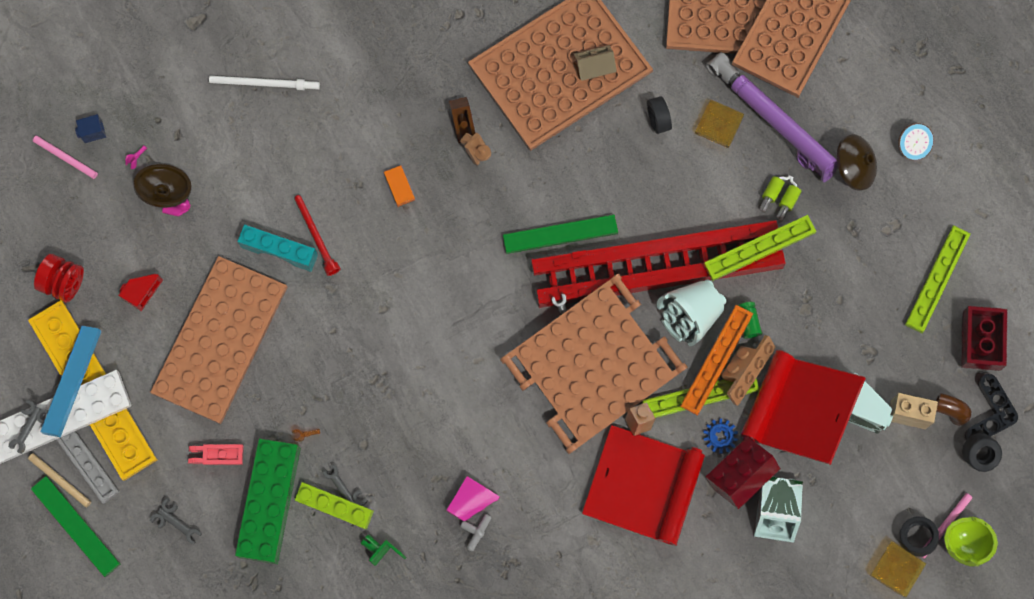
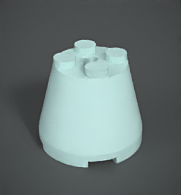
[657,279,726,346]

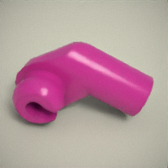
[162,199,191,217]

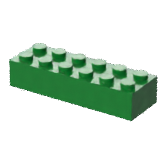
[235,439,301,565]

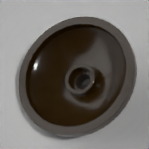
[837,134,877,191]
[134,164,191,208]

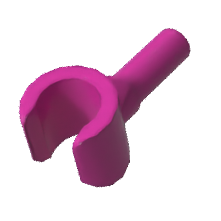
[125,145,147,169]

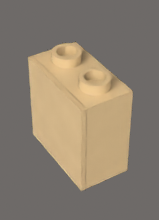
[890,393,938,429]

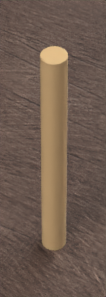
[28,453,91,508]

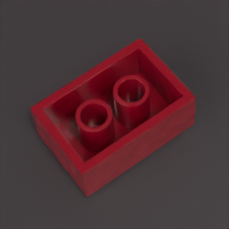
[961,306,1007,371]
[705,436,781,509]

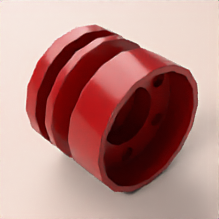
[34,254,84,303]

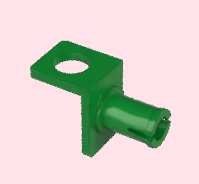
[361,534,407,566]

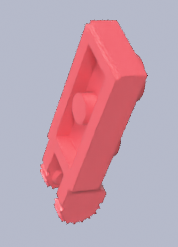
[188,444,244,465]

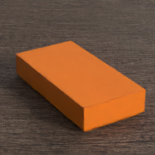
[384,165,415,207]

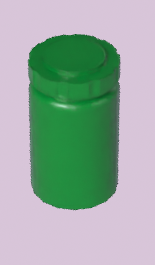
[738,302,762,339]

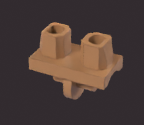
[460,133,491,166]

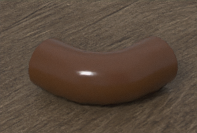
[936,393,972,426]

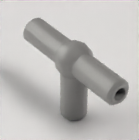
[460,514,491,552]

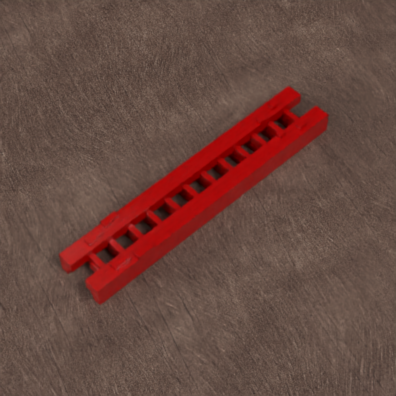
[532,220,786,308]

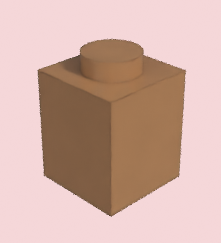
[625,403,656,436]

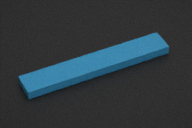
[40,326,101,438]

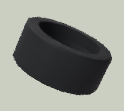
[647,96,672,134]
[900,516,939,557]

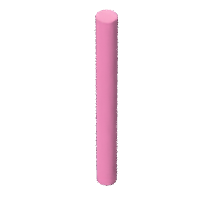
[33,136,98,179]
[922,493,972,559]

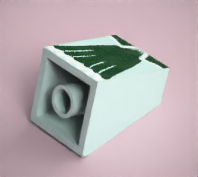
[848,373,893,434]
[754,476,803,543]

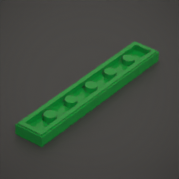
[503,214,618,254]
[31,476,121,577]

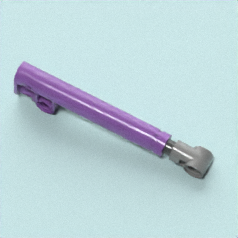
[706,52,837,182]

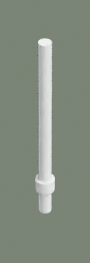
[209,76,320,90]

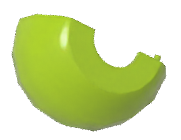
[944,516,998,567]

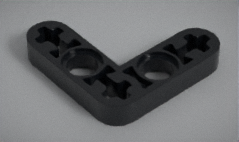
[965,374,1018,440]

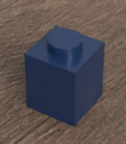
[75,114,106,143]

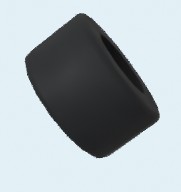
[962,433,1002,472]

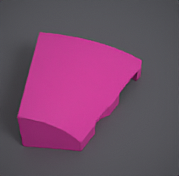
[447,476,500,521]

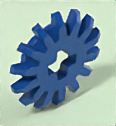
[703,419,738,454]

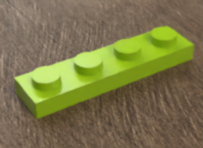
[295,482,374,529]

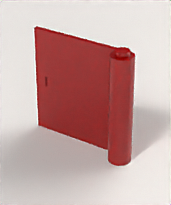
[741,350,866,465]
[582,425,705,546]

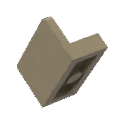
[574,45,617,80]

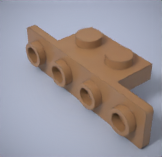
[722,335,776,406]

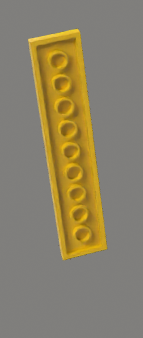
[28,300,158,481]

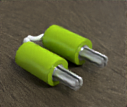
[760,175,802,220]

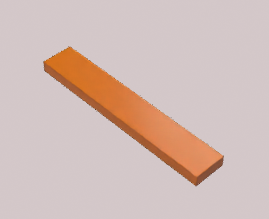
[680,305,753,416]

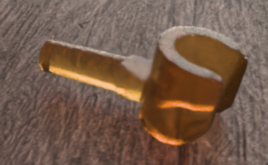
[292,429,320,442]

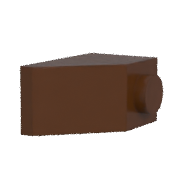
[449,97,475,143]

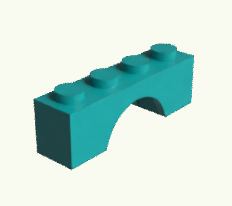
[237,224,318,272]

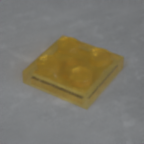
[695,99,744,148]
[870,542,926,598]

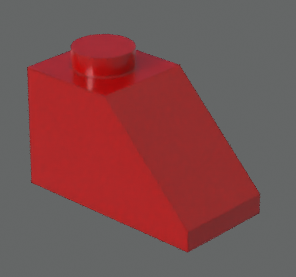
[118,274,163,312]

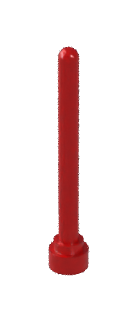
[294,195,341,276]

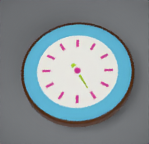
[898,123,934,161]

